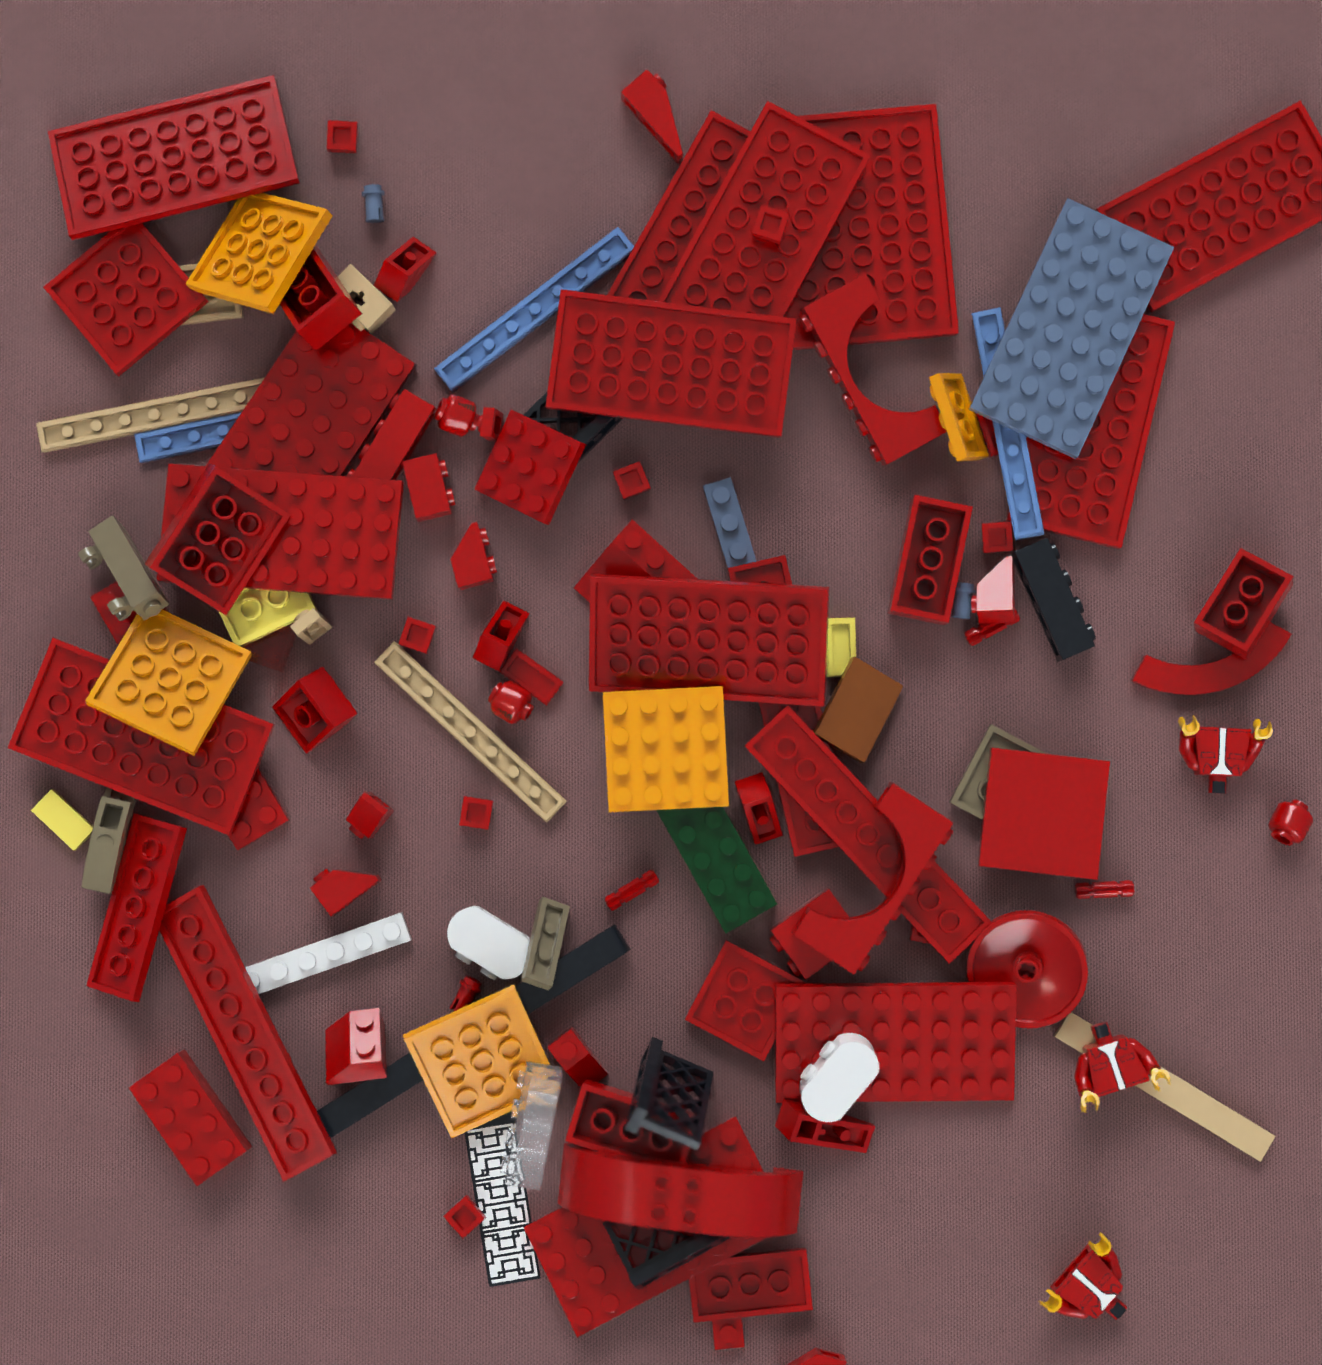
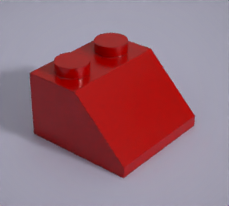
[272,666,358,754]
[325,1008,387,1085]

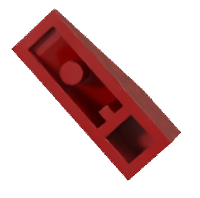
[621,69,683,165]
[775,1099,875,1153]

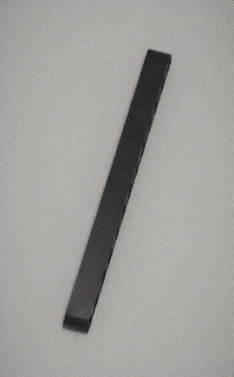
[317,924,631,1138]

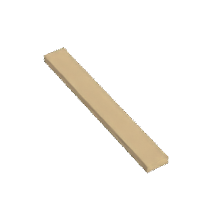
[36,377,265,453]
[374,641,567,823]
[1054,1012,1276,1162]

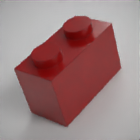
[402,453,456,522]

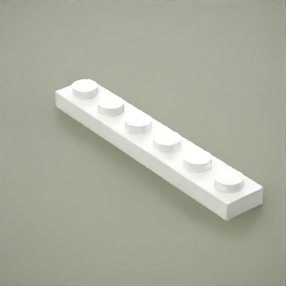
[245,912,412,994]

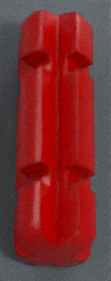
[964,609,1020,646]
[604,870,659,911]
[1075,880,1134,899]

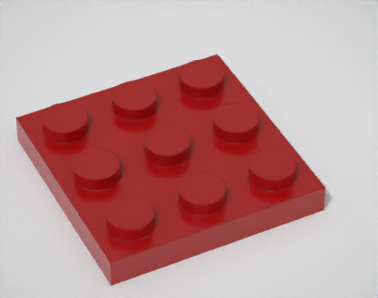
[474,409,586,525]
[685,940,805,1061]

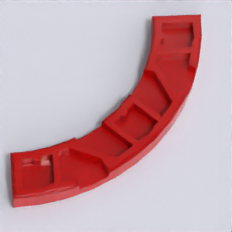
[1131,622,1292,695]

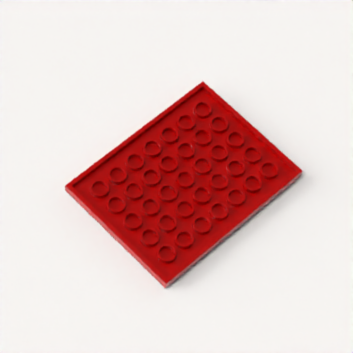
[784,104,959,350]

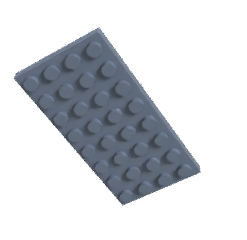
[969,198,1174,459]

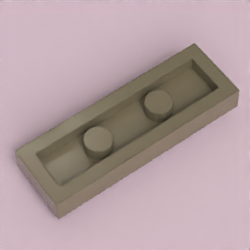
[521,897,570,990]

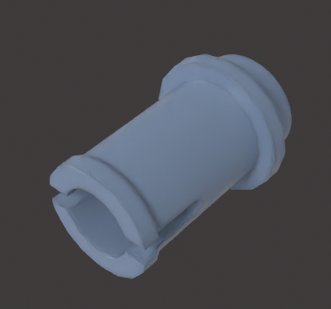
[361,184,385,223]
[952,582,976,619]

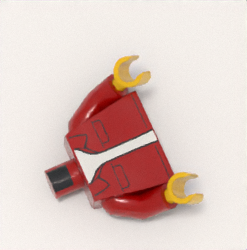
[1178,715,1273,794]
[1074,1022,1171,1113]
[1039,1232,1127,1320]

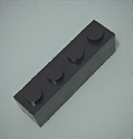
[1011,538,1096,662]

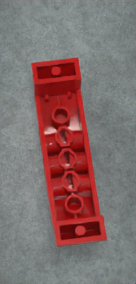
[558,1142,804,1237]

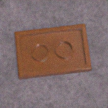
[813,657,903,763]

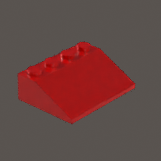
[144,464,291,615]
[574,519,699,603]

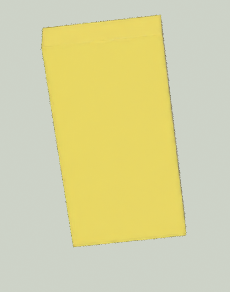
[827,617,856,678]
[31,789,93,851]

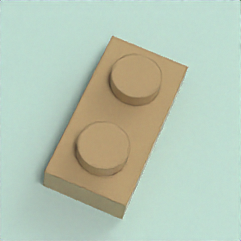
[290,608,333,645]

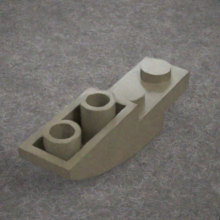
[81,787,136,895]

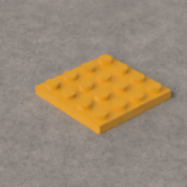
[186,193,333,314]
[85,609,252,756]
[603,686,729,812]
[403,984,561,1139]

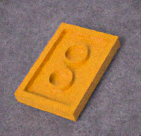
[929,373,989,461]

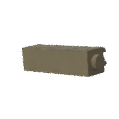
[78,515,169,621]

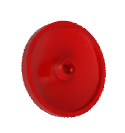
[967,910,1088,1029]

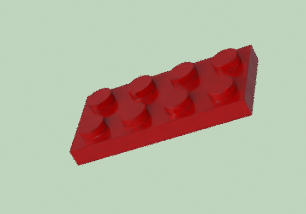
[689,1248,813,1323]

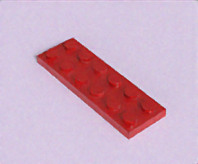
[86,813,187,1002]

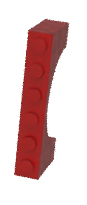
[799,273,947,466]
[791,782,954,975]

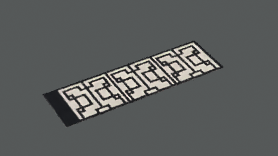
[465,1110,540,1287]

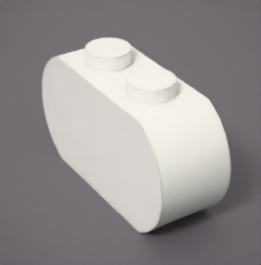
[447,906,530,980]
[800,1033,879,1122]

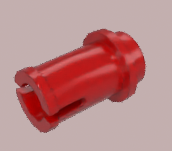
[449,975,482,1011]

